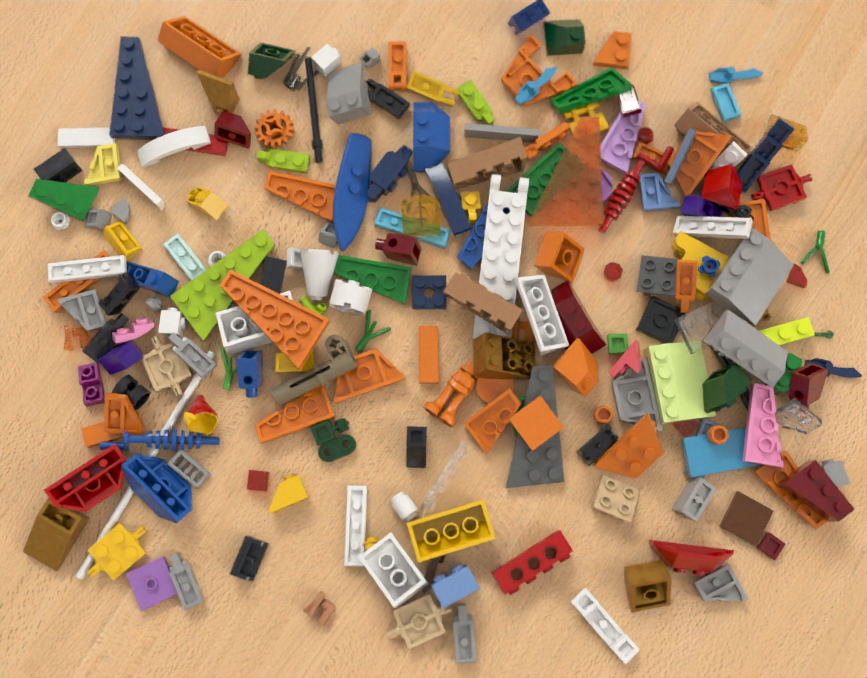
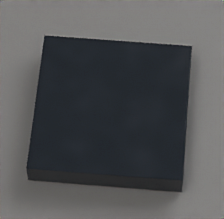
[636,296,686,344]

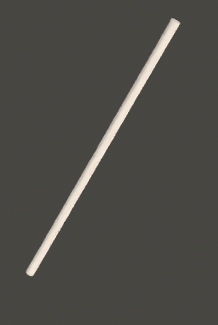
[76,351,216,580]

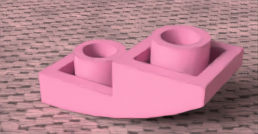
[112,318,154,343]

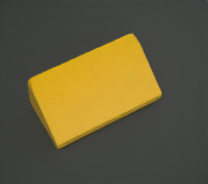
[103,221,142,261]

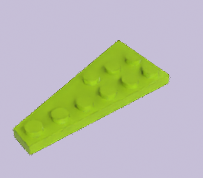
[170,229,275,342]

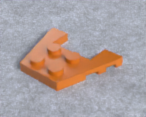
[501,33,578,107]

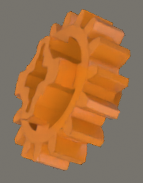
[254,109,295,149]

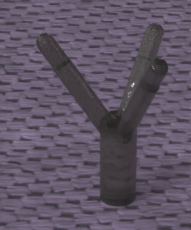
[407,170,433,213]

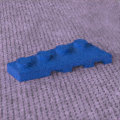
[457,202,510,270]

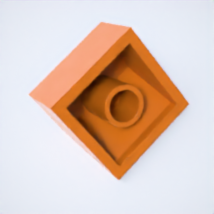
[534,231,585,283]

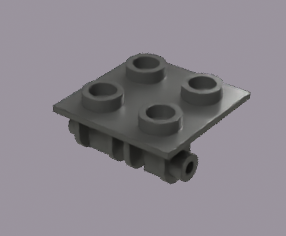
[637,255,680,296]

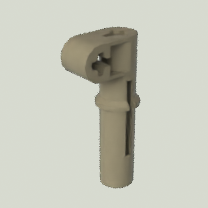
[271,334,358,406]

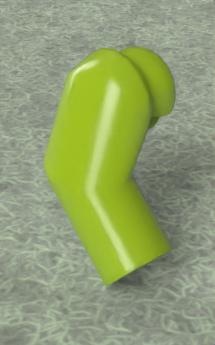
[299,296,327,315]

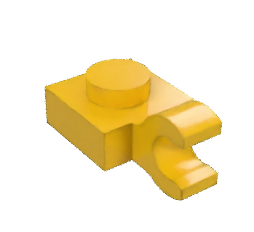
[460,191,481,224]

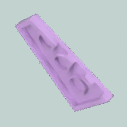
[594,101,646,174]

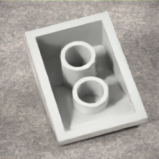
[359,533,429,609]

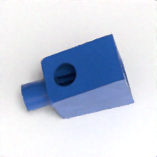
[236,350,263,398]

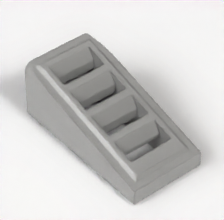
[167,449,211,489]

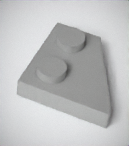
[693,564,749,601]

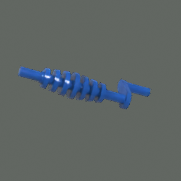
[100,429,220,451]

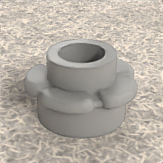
[145,296,163,313]

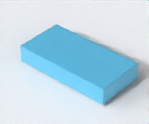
[710,83,741,123]

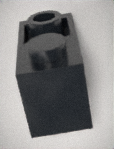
[406,426,427,468]

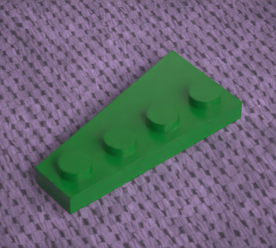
[550,67,632,114]
[334,255,412,305]

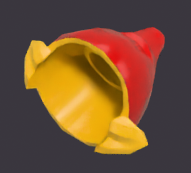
[183,395,218,436]

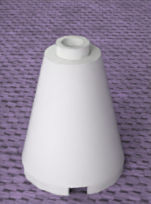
[300,249,339,300]

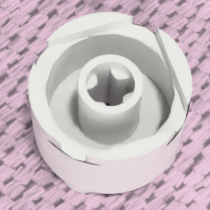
[329,279,373,316]

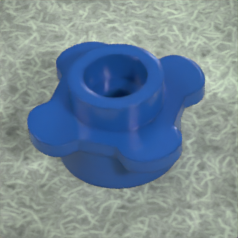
[698,256,720,278]

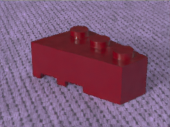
[777,460,855,522]

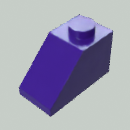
[680,195,723,217]
[98,339,143,375]

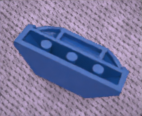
[413,102,450,172]
[121,454,192,523]

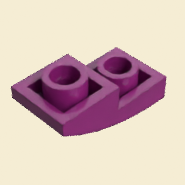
[78,362,105,407]

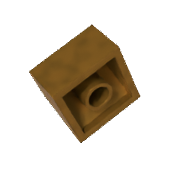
[624,560,671,612]

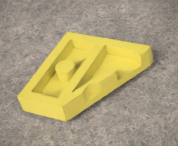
[84,143,122,186]

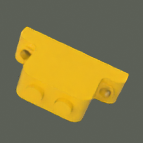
[671,231,729,300]

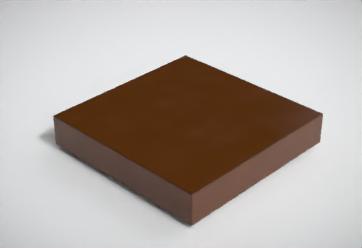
[719,491,774,546]

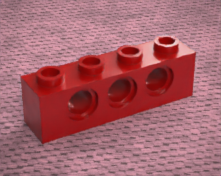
[491,530,573,595]

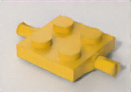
[87,523,148,581]

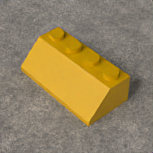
[407,499,496,563]

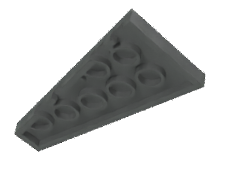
[505,365,565,488]

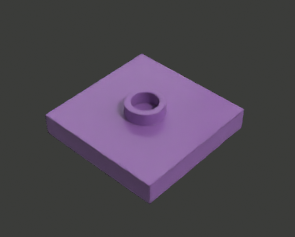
[126,556,177,611]

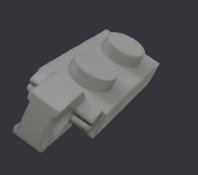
[168,332,217,379]
[169,552,205,611]
[453,604,477,664]

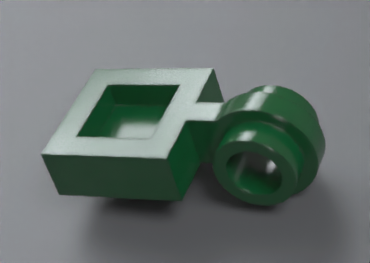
[310,418,350,446]

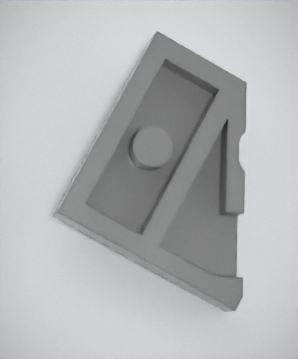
[58,289,106,332]

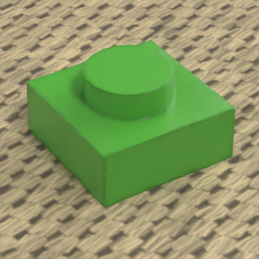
[607,334,628,354]

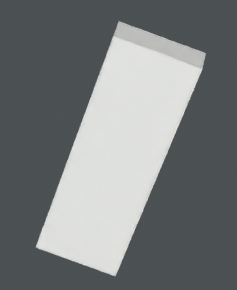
[57,128,115,148]
[117,164,166,211]

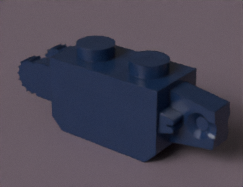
[367,145,413,203]

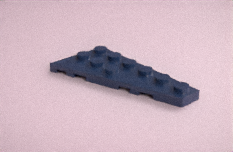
[109,36,165,139]

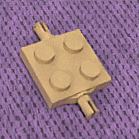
[142,336,193,398]
[386,594,452,649]

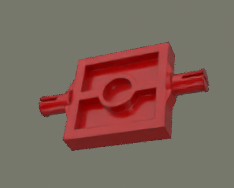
[751,164,812,212]

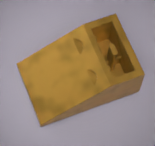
[473,332,535,379]
[23,498,90,572]

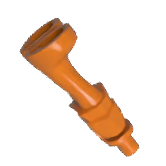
[423,360,478,428]

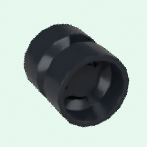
[112,375,151,411]

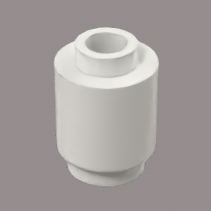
[390,491,418,522]

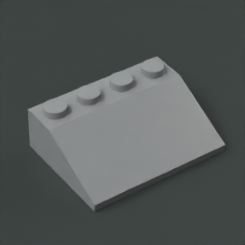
[705,228,794,326]

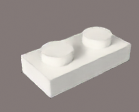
[709,142,748,170]

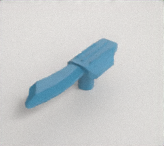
[515,67,557,106]
[709,67,763,83]

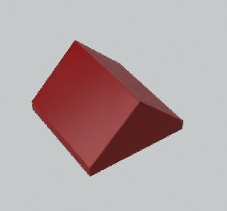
[701,164,742,210]

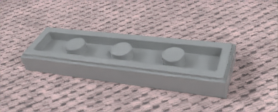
[464,123,539,143]

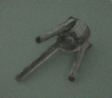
[282,46,319,91]

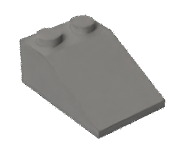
[326,62,371,125]

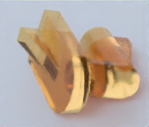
[510,318,536,343]
[64,325,91,351]

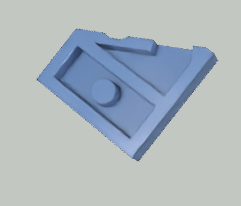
[639,172,680,212]

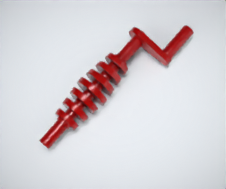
[598,146,674,234]

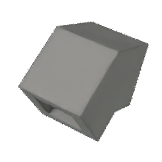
[359,47,381,67]

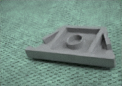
[611,358,662,432]

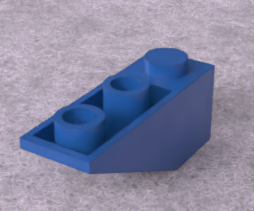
[126,261,179,298]

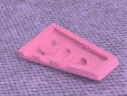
[742,383,784,468]

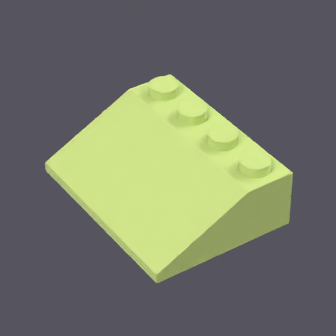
[644,341,716,425]

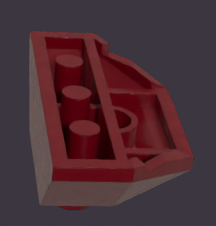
[551,280,607,354]

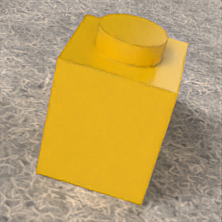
[269,473,310,513]

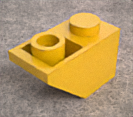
[185,186,228,220]

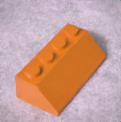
[157,16,242,78]

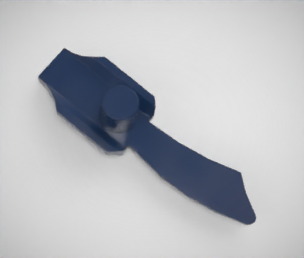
[804,358,862,378]

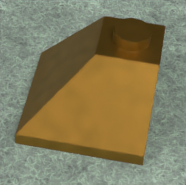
[197,70,240,116]

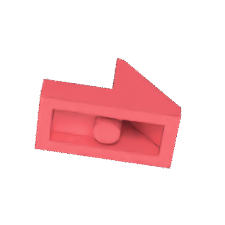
[608,340,642,377]

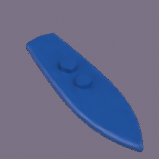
[333,133,372,251]

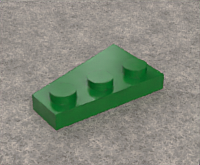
[28,179,99,222]

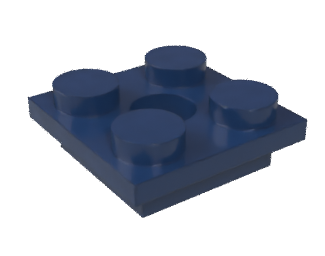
[412,275,446,309]

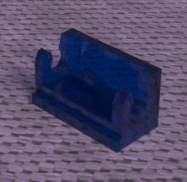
[508,0,551,35]

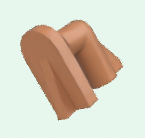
[303,591,335,628]

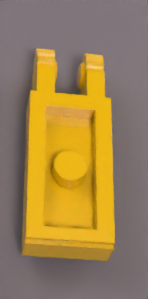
[407,70,460,106]

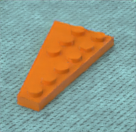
[220,270,330,371]

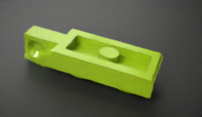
[456,80,494,125]
[257,149,310,174]

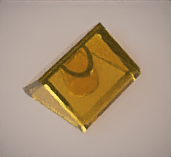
[763,114,808,152]
[401,194,441,237]

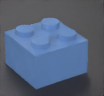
[431,563,480,608]

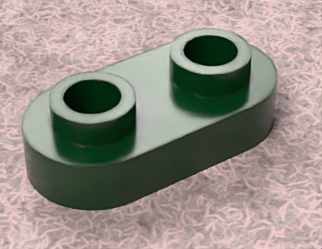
[318,435,356,463]

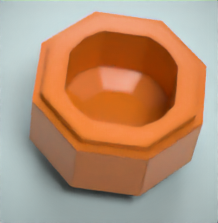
[593,405,614,425]
[707,425,729,445]

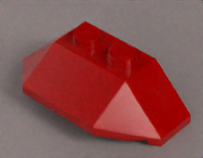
[44,444,127,512]
[649,540,734,576]

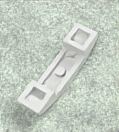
[137,126,211,168]
[571,588,640,664]

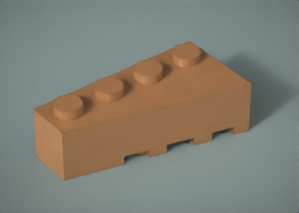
[447,137,527,190]
[443,273,523,335]

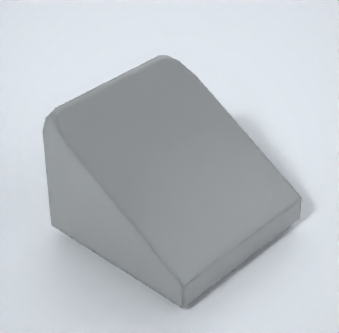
[85,209,112,231]
[318,221,338,248]

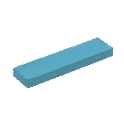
[374,207,451,249]

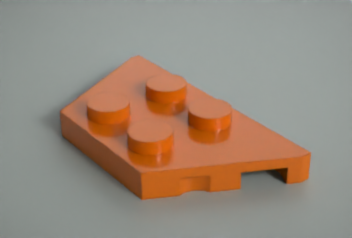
[668,131,732,196]
[334,348,406,404]
[594,413,664,478]

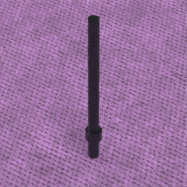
[305,57,323,163]

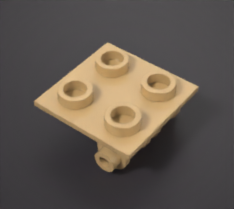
[591,475,639,523]

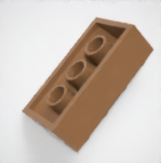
[674,102,753,168]

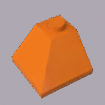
[552,338,598,397]

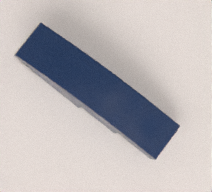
[737,117,795,193]
[425,162,471,236]

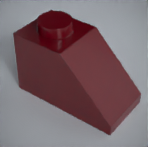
[214,110,251,149]

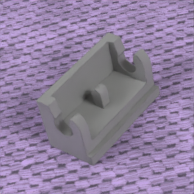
[672,477,717,522]

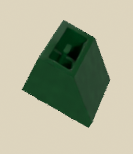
[702,363,751,413]

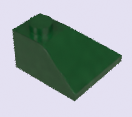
[544,19,586,56]
[248,42,295,79]

